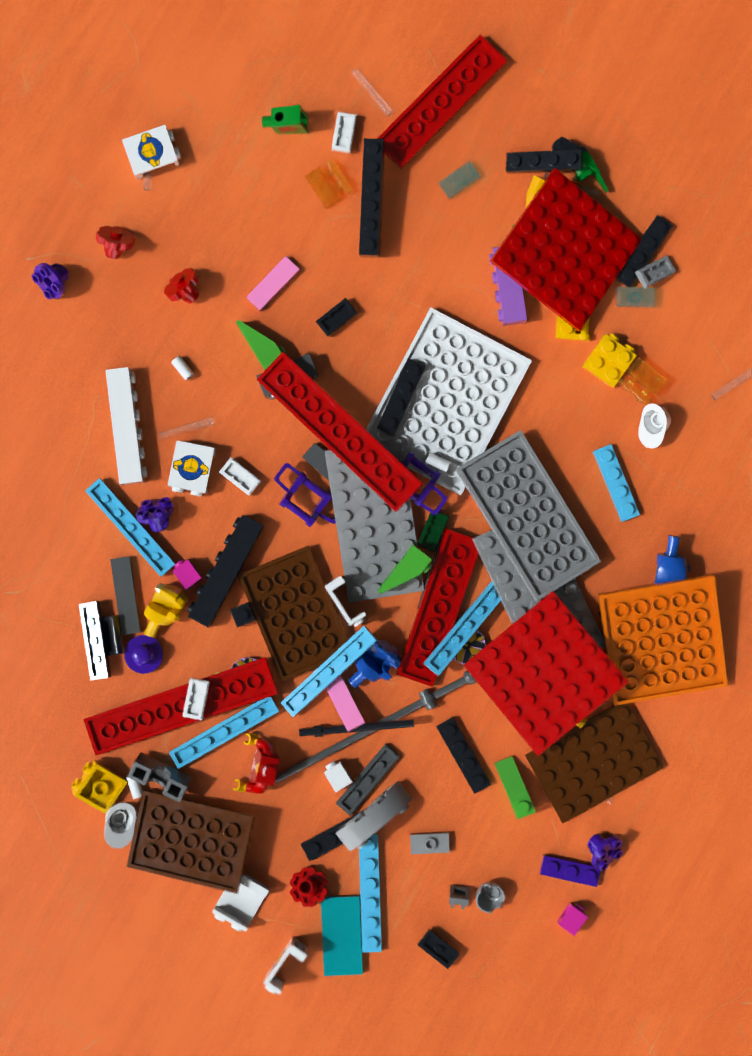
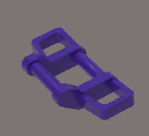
[399,451,447,515]
[274,463,336,527]

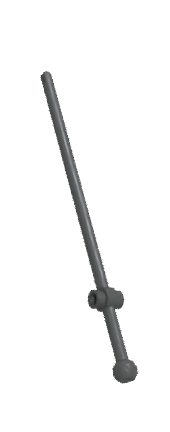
[274,670,477,784]

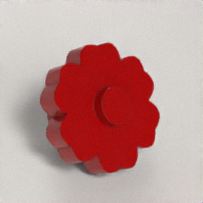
[96,226,136,259]
[164,268,200,303]
[290,867,329,907]

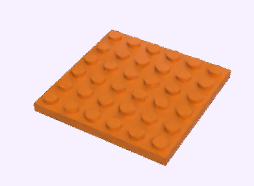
[598,574,728,706]

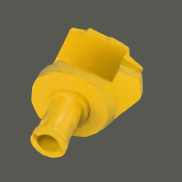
[144,583,188,638]

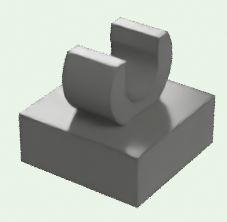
[449,885,470,909]

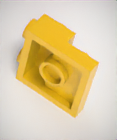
[582,333,637,388]
[71,759,128,814]

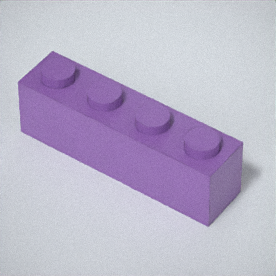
[489,247,527,326]

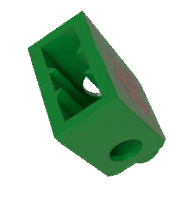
[262,105,308,134]

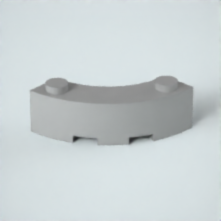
[336,781,413,851]

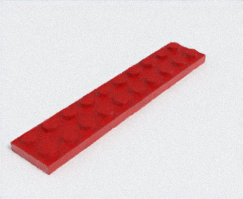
[257,352,423,512]
[83,657,278,756]

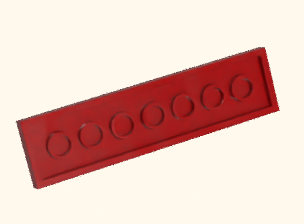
[377,34,507,169]
[396,529,479,687]

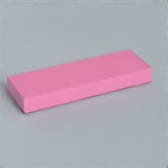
[246,256,300,311]
[326,675,365,732]

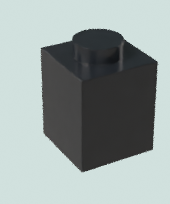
[230,602,256,628]

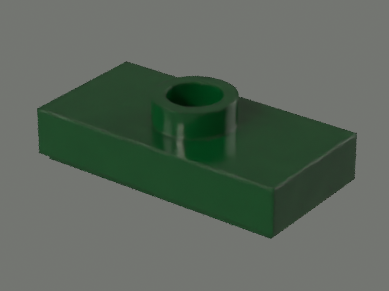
[417,509,449,552]

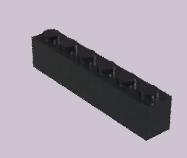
[359,138,385,258]
[187,515,264,628]

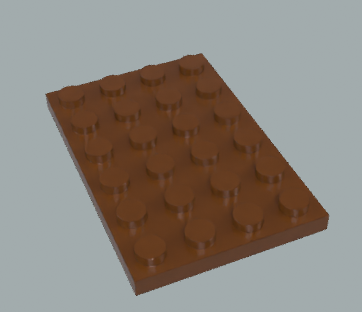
[238,545,348,682]
[525,703,664,824]
[127,790,255,894]

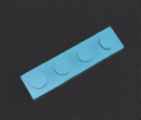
[593,444,640,522]

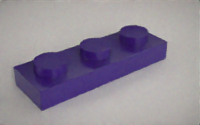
[540,855,600,887]

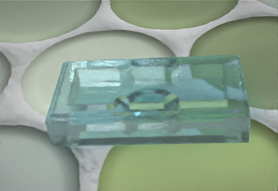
[438,161,480,199]
[616,287,655,308]

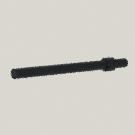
[299,719,414,737]

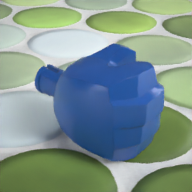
[654,535,691,584]
[348,639,401,688]

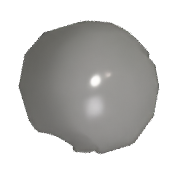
[476,882,506,913]

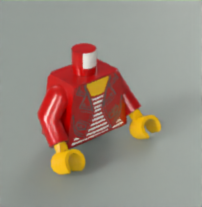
[233,733,280,794]

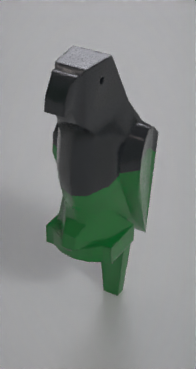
[552,136,609,193]

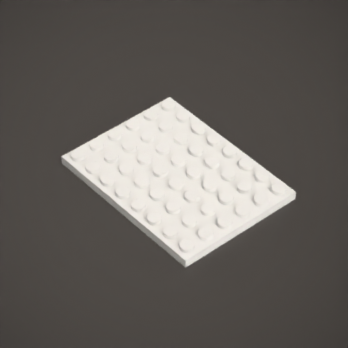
[366,307,532,496]

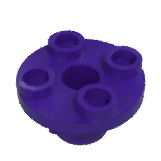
[32,263,69,300]
[136,497,174,532]
[124,635,163,674]
[588,833,623,871]

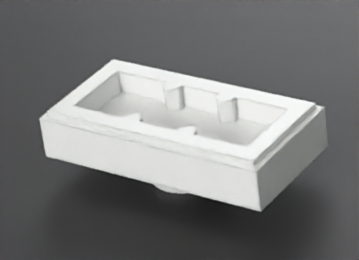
[331,112,357,154]
[219,458,261,496]
[183,678,210,720]

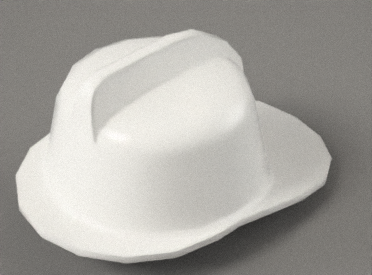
[638,403,671,448]
[104,802,136,849]

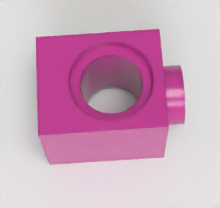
[173,559,203,590]
[557,903,588,936]

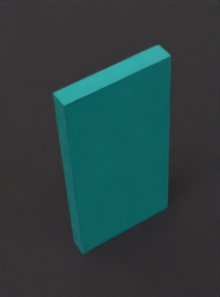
[321,895,363,976]

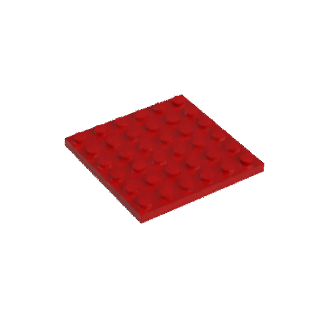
[490,168,642,331]
[464,591,629,756]

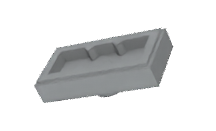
[635,255,676,289]
[410,832,450,854]

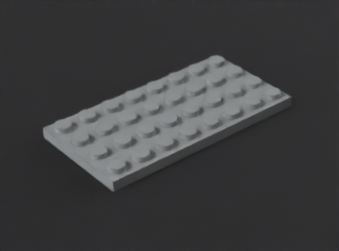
[455,430,601,601]
[325,439,424,603]
[472,530,605,648]

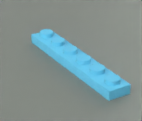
[85,478,175,577]
[423,581,501,676]
[281,626,378,717]
[169,696,279,769]
[359,834,382,952]

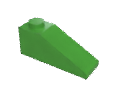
[236,320,287,370]
[378,544,432,594]
[494,756,535,819]

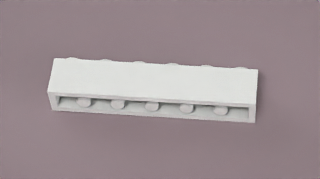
[105,367,147,485]

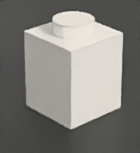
[324,760,353,792]

